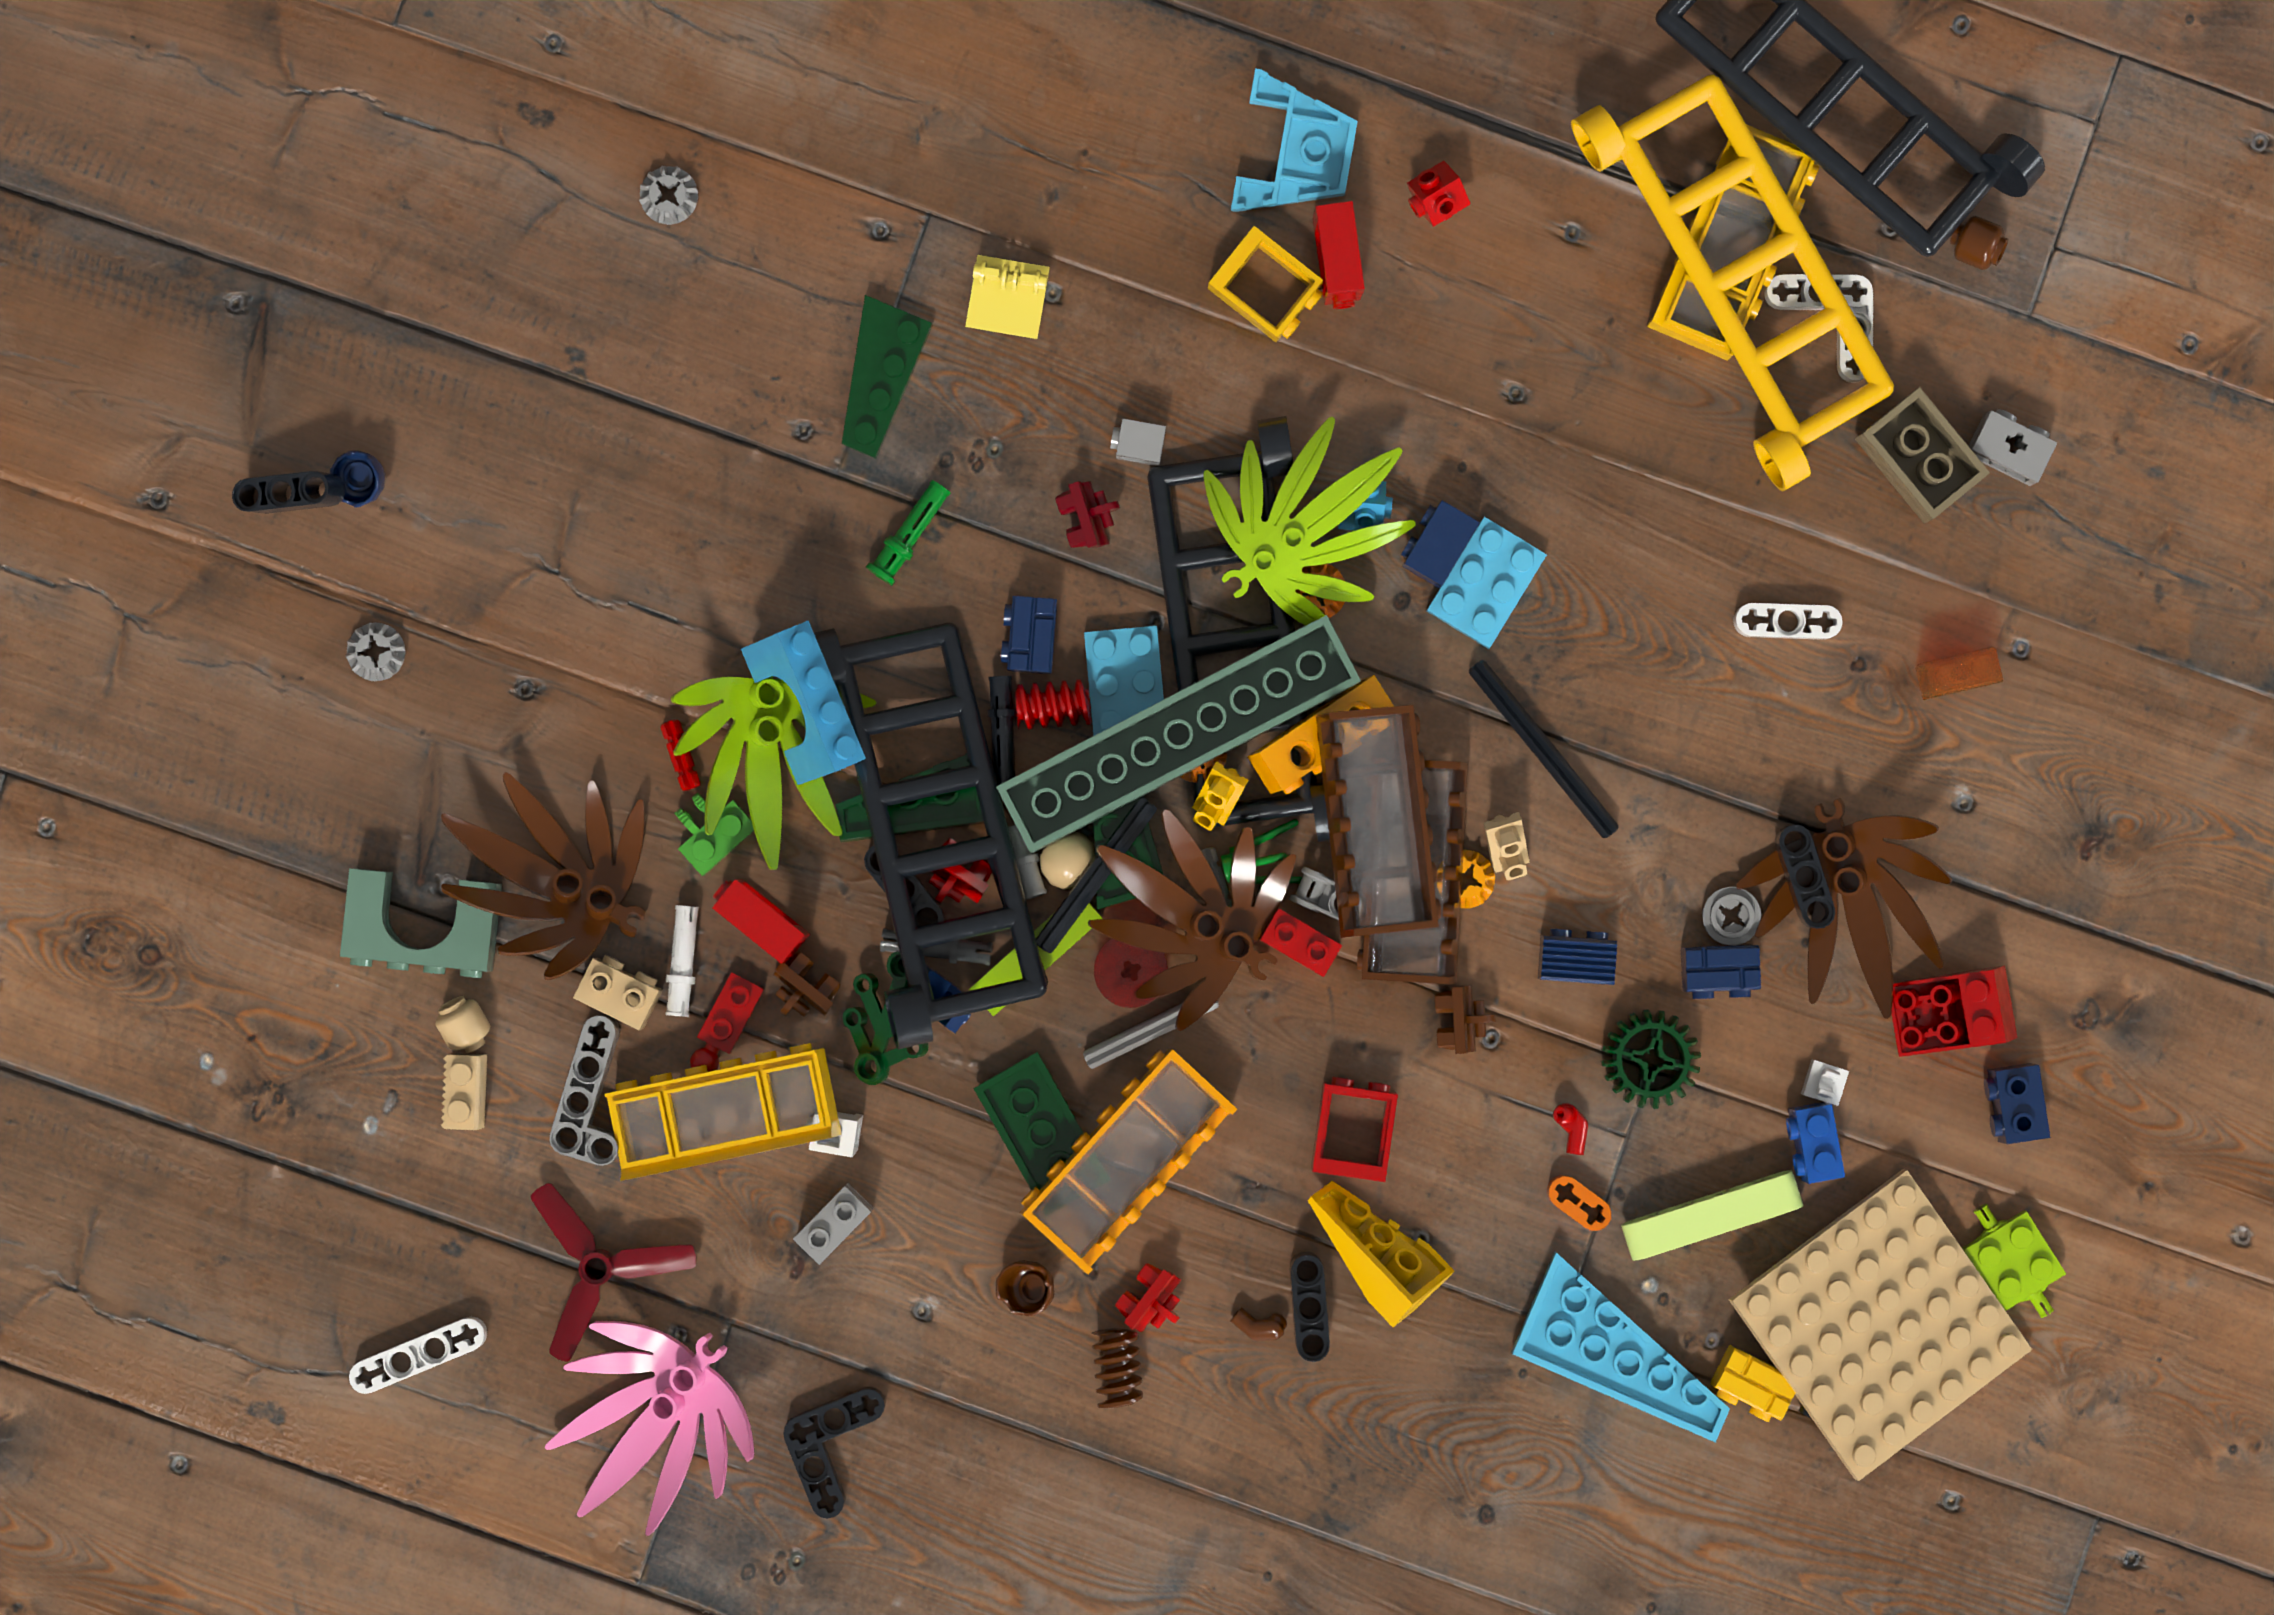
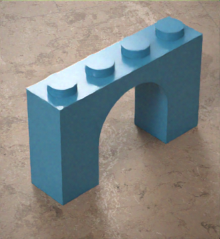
[741,621,866,785]

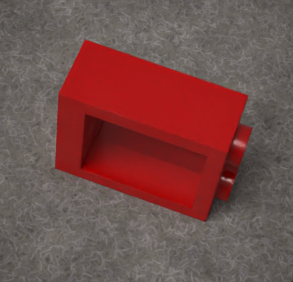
[1313,201,1365,309]
[712,879,811,964]
[1311,1077,1398,1182]

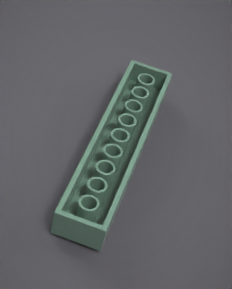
[996,615,1361,853]

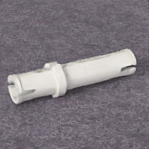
[665,905,699,1017]

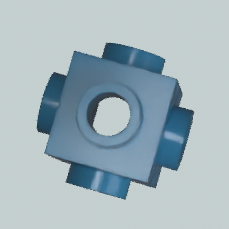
[1338,481,1393,530]

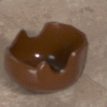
[996,1260,1055,1316]

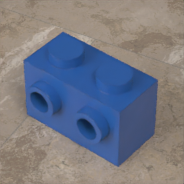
[1786,1102,1845,1184]

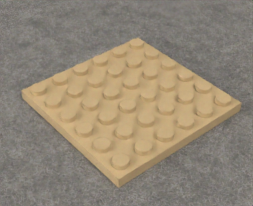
[1728,1169,2032,1481]

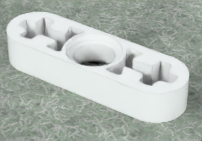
[1733,603,1842,639]

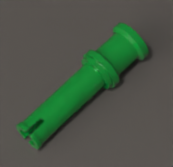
[866,480,951,586]

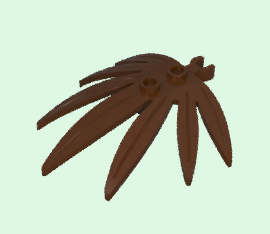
[441,772,646,980]
[1736,798,1952,1019]
[1088,809,1296,1031]

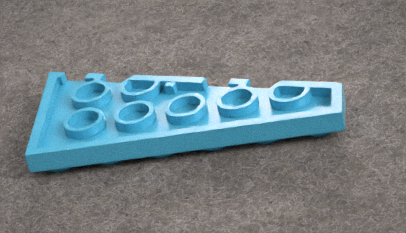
[1511,1251,1730,1443]

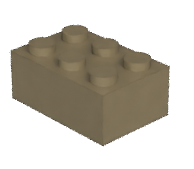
[1855,387,1990,523]

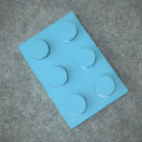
[1427,516,1547,649]
[1084,626,1164,736]

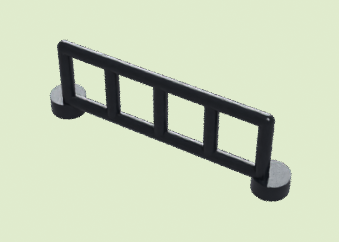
[1655,0,2045,257]
[1147,416,1330,842]

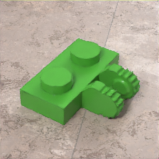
[674,792,754,876]

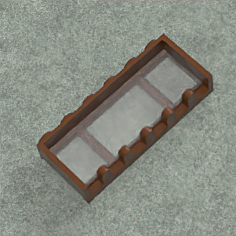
[1316,705,1441,938]
[1357,758,1468,984]

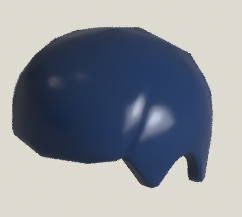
[330,450,386,508]

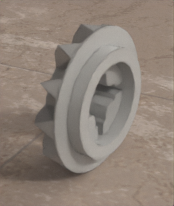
[639,166,698,225]
[346,623,405,681]
[1702,887,1761,945]

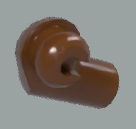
[1230,1307,1287,1341]

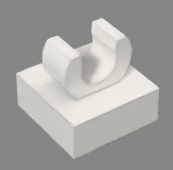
[1801,1059,1849,1106]

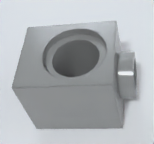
[1110,419,1166,466]

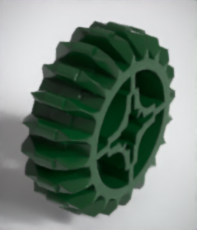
[1601,1009,1701,1109]

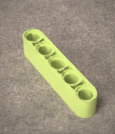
[1621,1170,1804,1261]

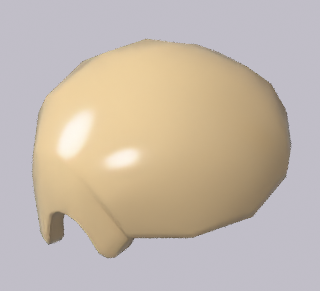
[1040,831,1096,890]

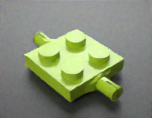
[1962,1204,2066,1318]

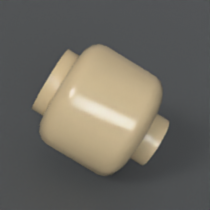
[435,996,491,1053]

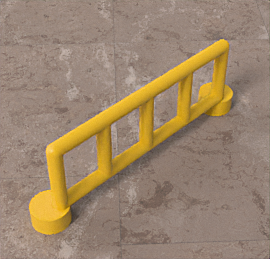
[1571,75,1894,491]

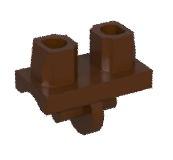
[773,952,841,1017]
[1434,985,1496,1054]

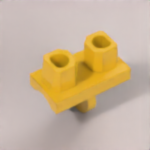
[1192,762,1249,831]

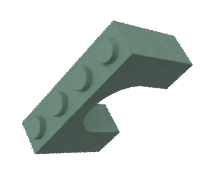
[340,868,502,978]

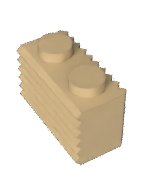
[441,1053,487,1130]

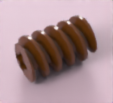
[1091,1328,1143,1408]

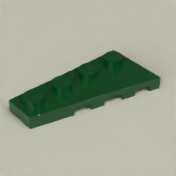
[835,753,984,843]

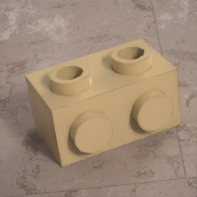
[573,955,663,1030]

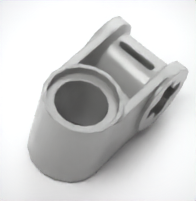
[1288,866,1361,920]

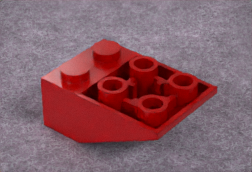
[1891,965,2018,1057]

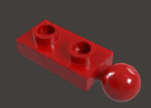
[690,972,764,1072]

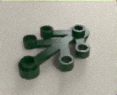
[842,951,934,1085]

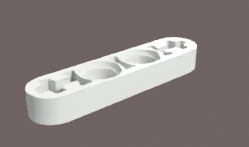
[349,1316,487,1394]

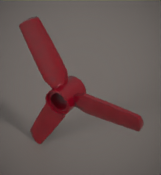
[531,1183,697,1362]

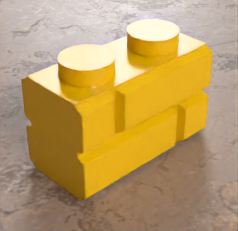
[1710,1345,1795,1422]

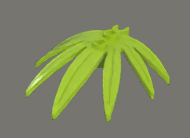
[1204,416,1416,626]
[671,676,877,870]

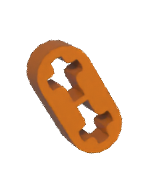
[1547,1175,1611,1231]

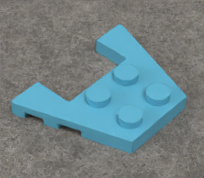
[1231,68,1358,212]

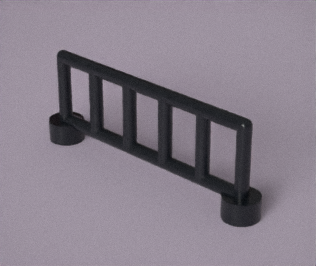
[813,623,1047,1050]

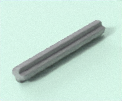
[1083,1000,1219,1069]

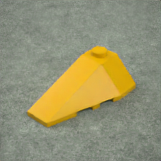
[1308,1181,1454,1327]

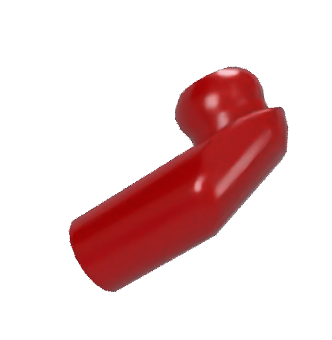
[1553,1103,1588,1155]

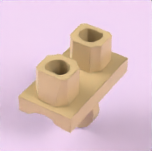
[1483,812,1530,880]

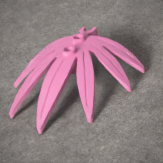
[545,1321,754,1536]

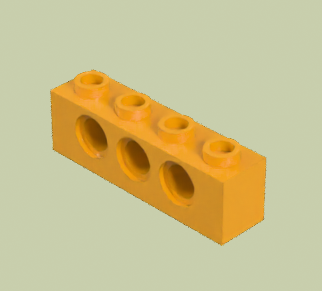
[1247,675,1394,794]

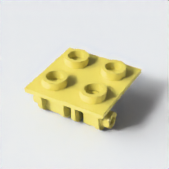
[965,255,1050,339]

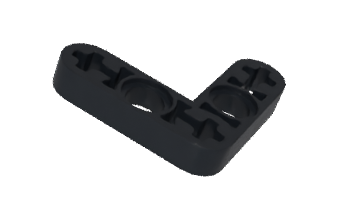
[783,1387,886,1519]

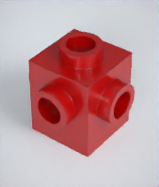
[1407,160,1471,227]

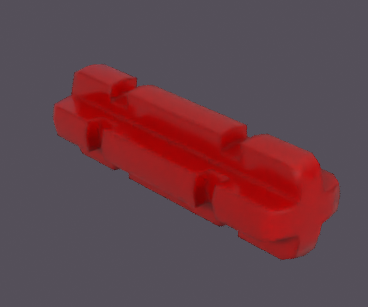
[660,719,701,791]

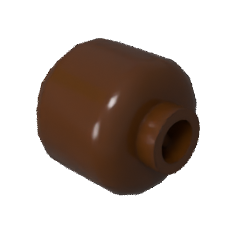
[1950,216,2009,270]

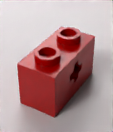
[1259,908,1343,977]

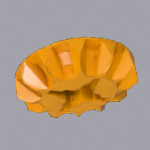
[1436,850,1495,909]

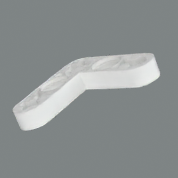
[1764,274,1873,383]

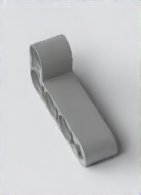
[549,1014,620,1166]

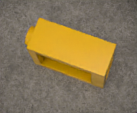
[1208,226,1324,343]

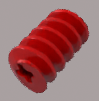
[1015,679,1092,730]

